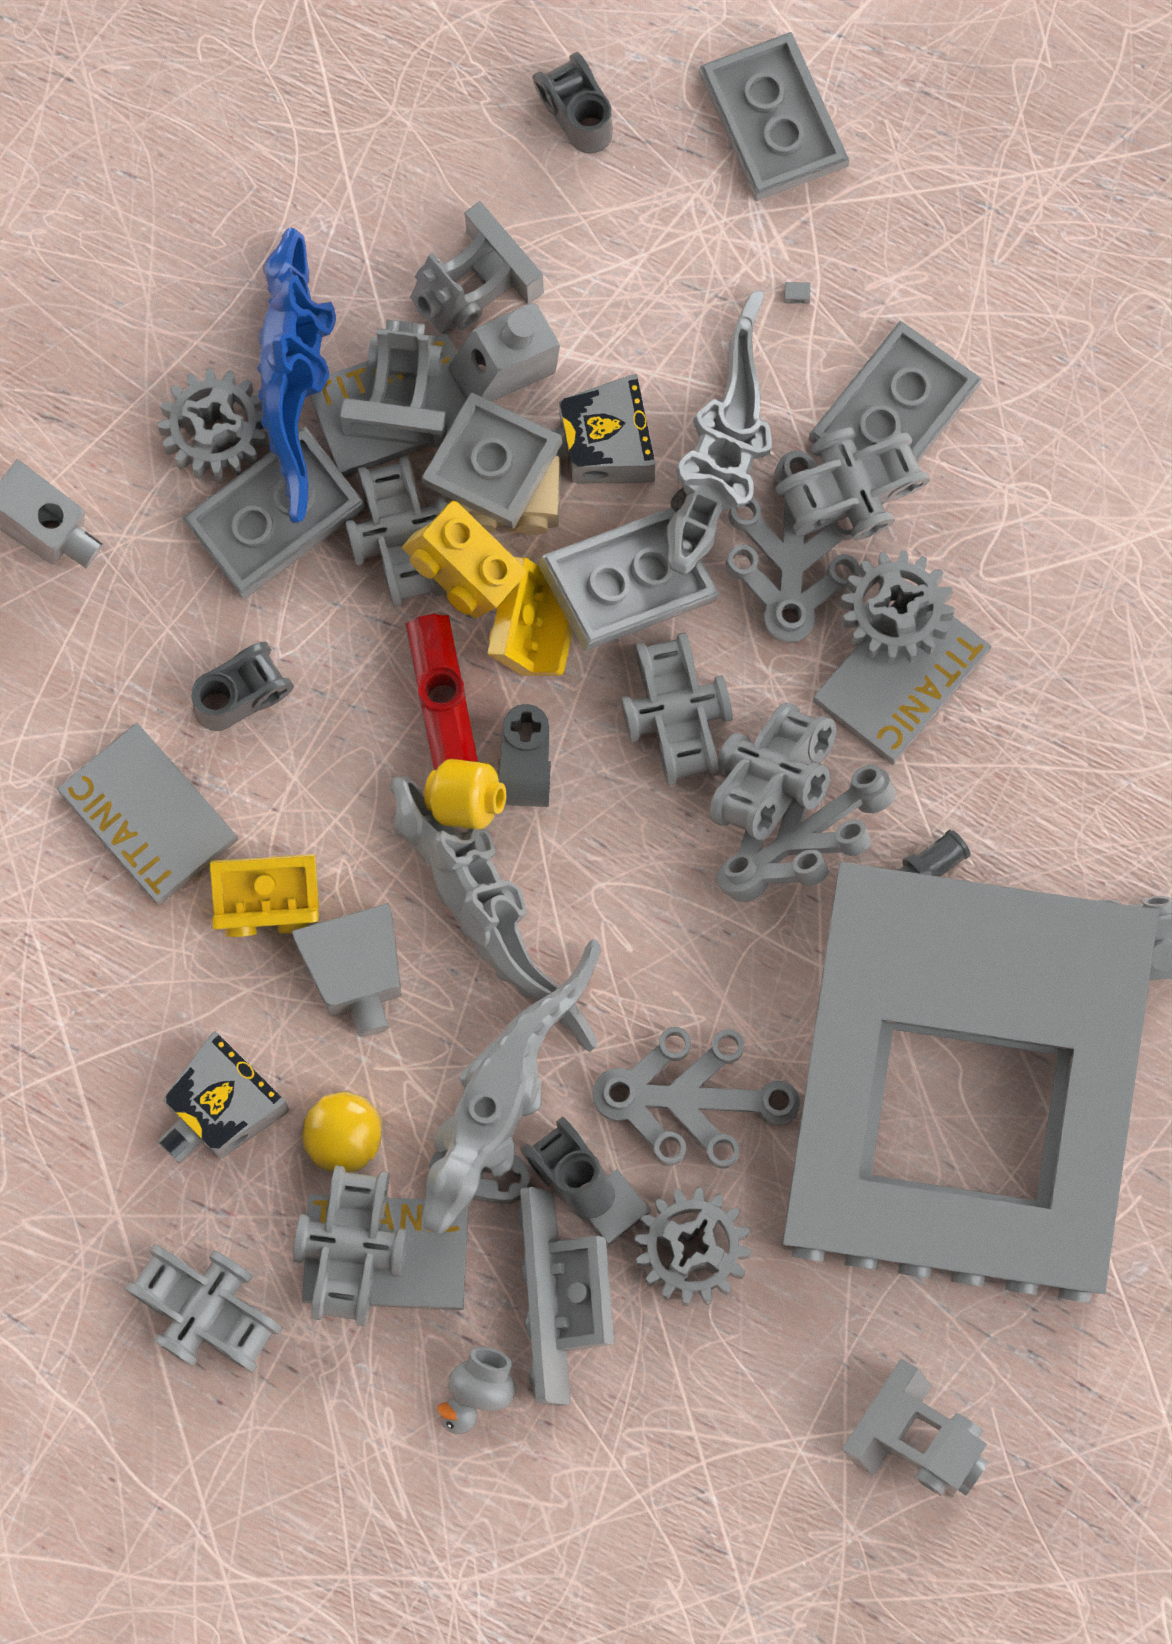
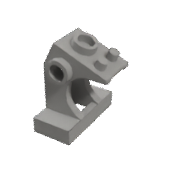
[410,201,544,334]
[340,319,447,448]
[842,1359,988,1497]

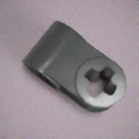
[532,52,613,153]
[191,642,294,731]
[497,704,551,807]
[520,1116,615,1219]

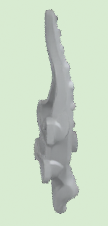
[666,290,772,575]
[390,776,597,1052]
[423,939,601,1234]

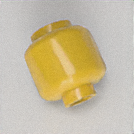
[424,759,506,830]

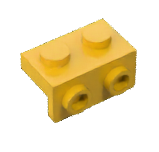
[401,501,526,619]
[487,557,573,676]
[210,853,320,937]

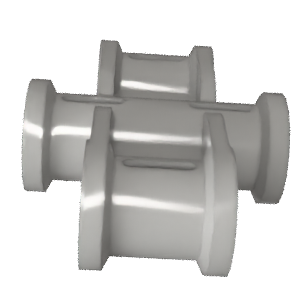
[775,427,930,540]
[345,456,447,607]
[621,632,733,786]
[710,702,837,840]
[293,1165,408,1327]
[124,1244,283,1373]

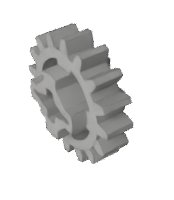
[158,368,268,481]
[841,550,954,664]
[635,1187,751,1306]

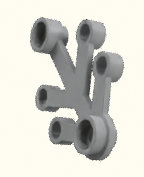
[725,451,860,643]
[717,765,896,902]
[593,1027,800,1169]

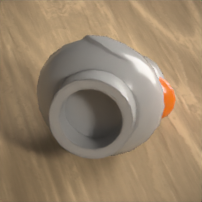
[437,1347,515,1434]

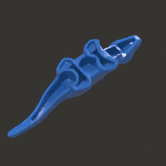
[257,227,336,524]

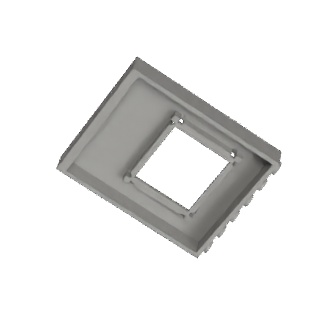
[782,862,1159,1303]

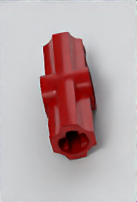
[405,613,478,770]

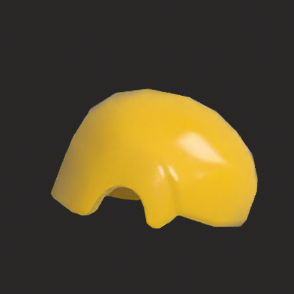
[302,1091,383,1173]

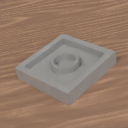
[422,392,563,529]

